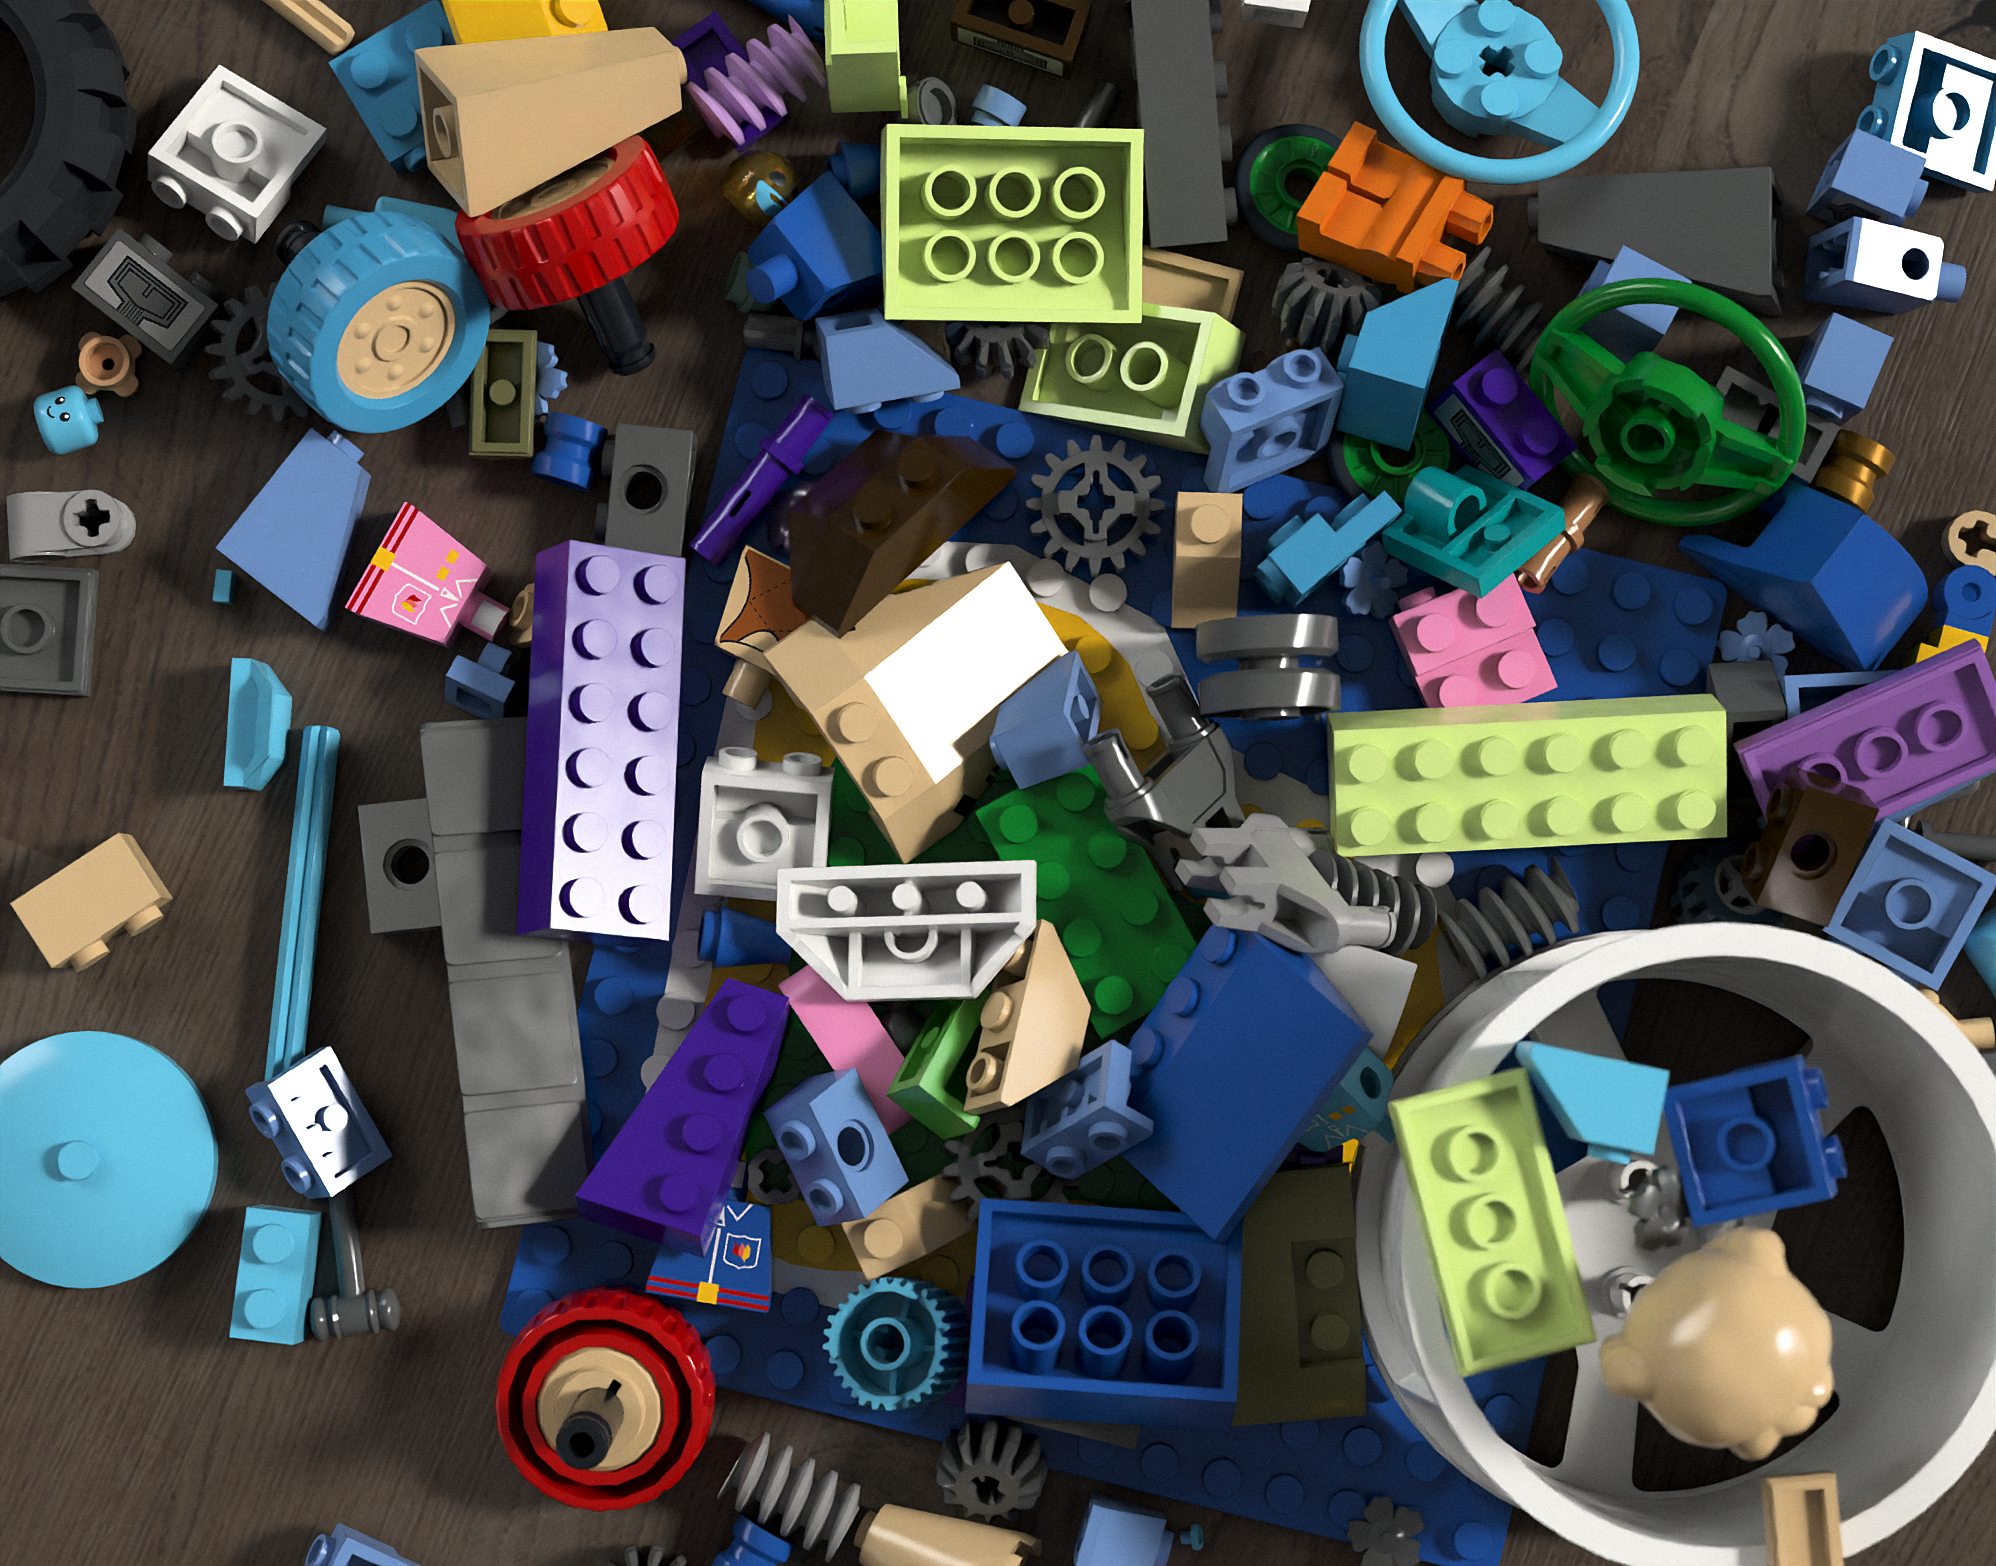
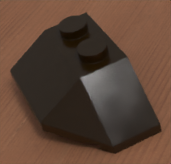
[788,429,1017,639]

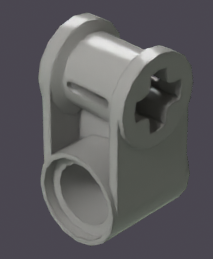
[6,489,137,563]

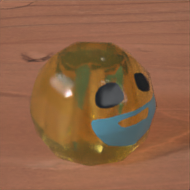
[722,149,801,230]

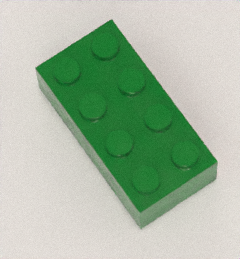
[975,764,1198,1040]

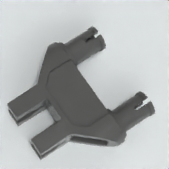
[1082,671,1246,893]

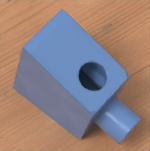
[1800,216,1966,314]

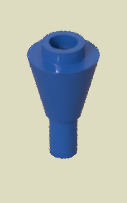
[827,141,881,201]

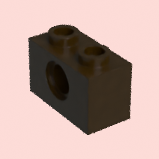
[1741,766,1879,927]

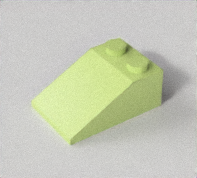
[1018,302,1246,455]

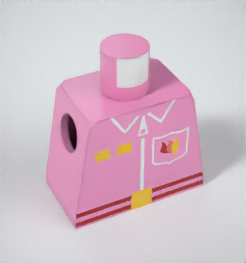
[345,502,511,649]

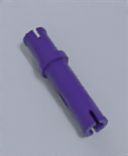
[688,393,834,568]

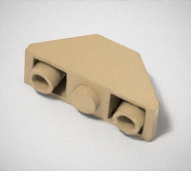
[963,919,1091,1116]

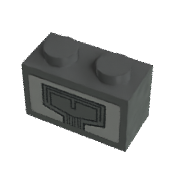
[71,228,231,375]

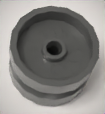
[1195,614,1342,722]

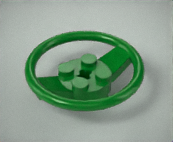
[1528,278,1806,527]

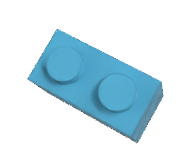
[229,1204,324,1345]

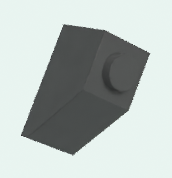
[1705,660,1786,809]

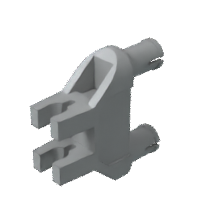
[1174,813,1397,954]

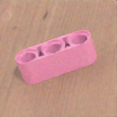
[778,964,914,1136]

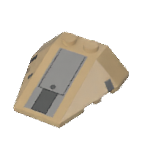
[761,561,1068,864]

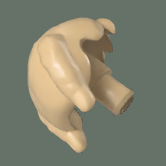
[1599,1226,1833,1460]

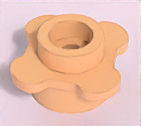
[75,332,142,397]

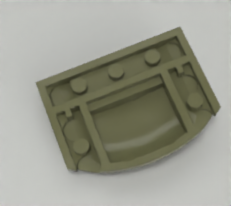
[1180,1162,1367,1427]

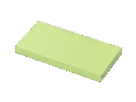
[1387,1067,1597,1377]

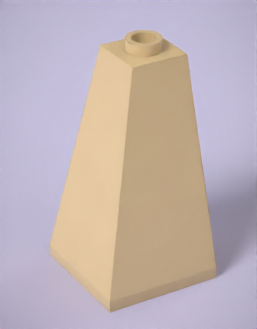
[414,27,687,217]

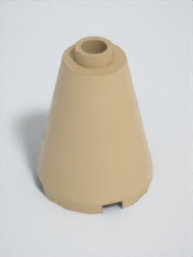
[854,1504,1042,1566]

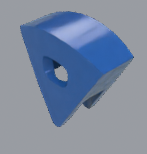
[1677,479,1928,672]

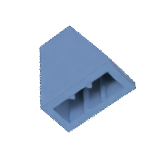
[216,428,371,633]

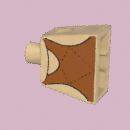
[714,545,811,710]

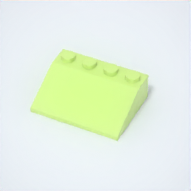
[880,124,1144,324]

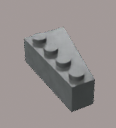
[1124,0,1237,248]

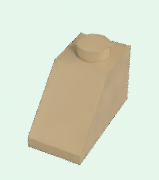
[1171,492,1242,629]
[841,1173,979,1282]

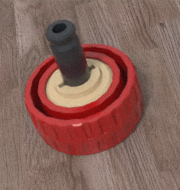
[455,134,679,376]
[494,1285,716,1512]

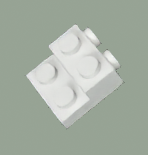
[148,65,327,244]
[694,747,835,901]

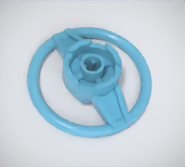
[1359,0,1640,185]

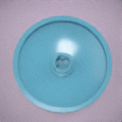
[0,1031,219,1289]

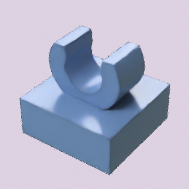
[444,642,515,719]

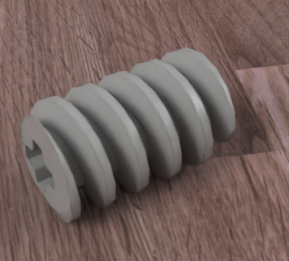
[716,1431,861,1563]

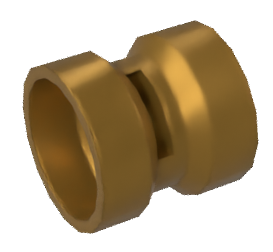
[1808,429,1895,515]

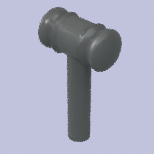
[310,1185,401,1342]

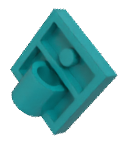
[1382,464,1566,599]

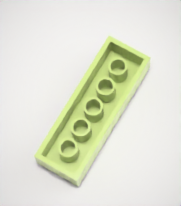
[1326,693,1727,857]

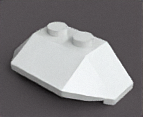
[776,860,1036,1002]

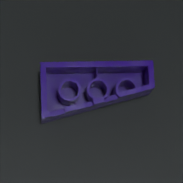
[575,978,792,1259]

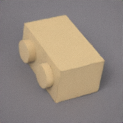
[10,833,173,972]

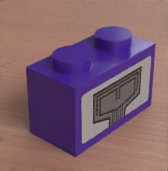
[1425,349,1578,491]

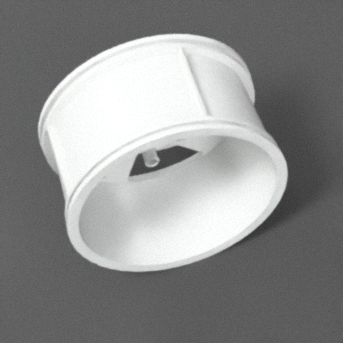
[1350,923,1996,1566]

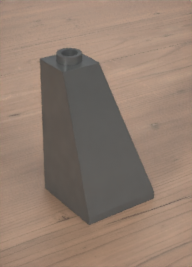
[1528,167,1784,318]

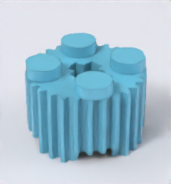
[823,1277,970,1411]

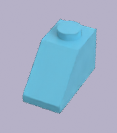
[1515,1042,1670,1165]

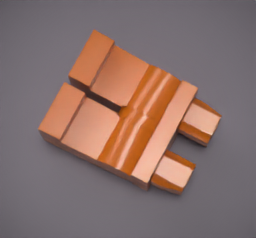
[1296,121,1493,295]

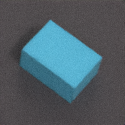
[212,569,236,605]

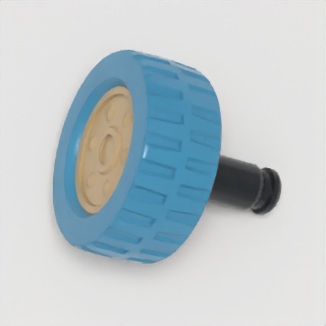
[267,211,490,434]

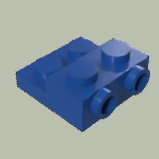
[1663,1054,1847,1228]

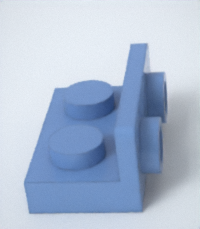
[1021,1040,1154,1180]
[245,1046,392,1199]

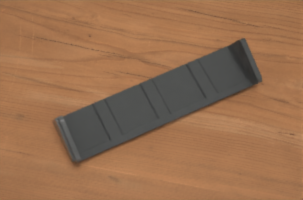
[420,717,595,1231]

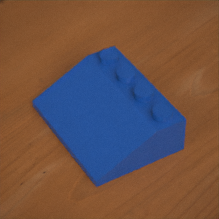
[1120,924,1374,1244]
[965,1198,1243,1432]

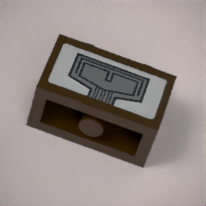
[950,0,1092,80]

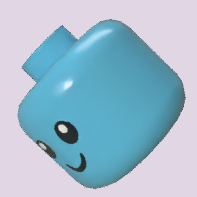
[33,385,104,456]

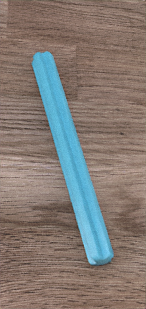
[264,725,340,1081]

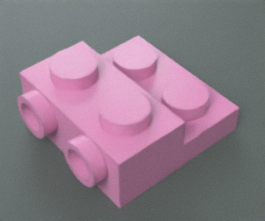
[1388,573,1558,708]

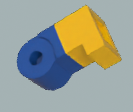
[1903,565,1996,669]

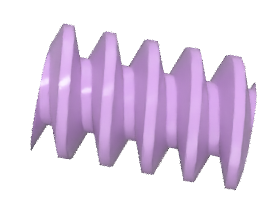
[683,14,828,146]

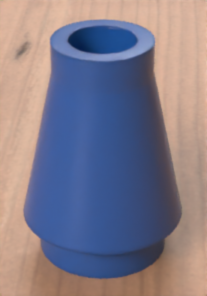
[697,905,792,969]

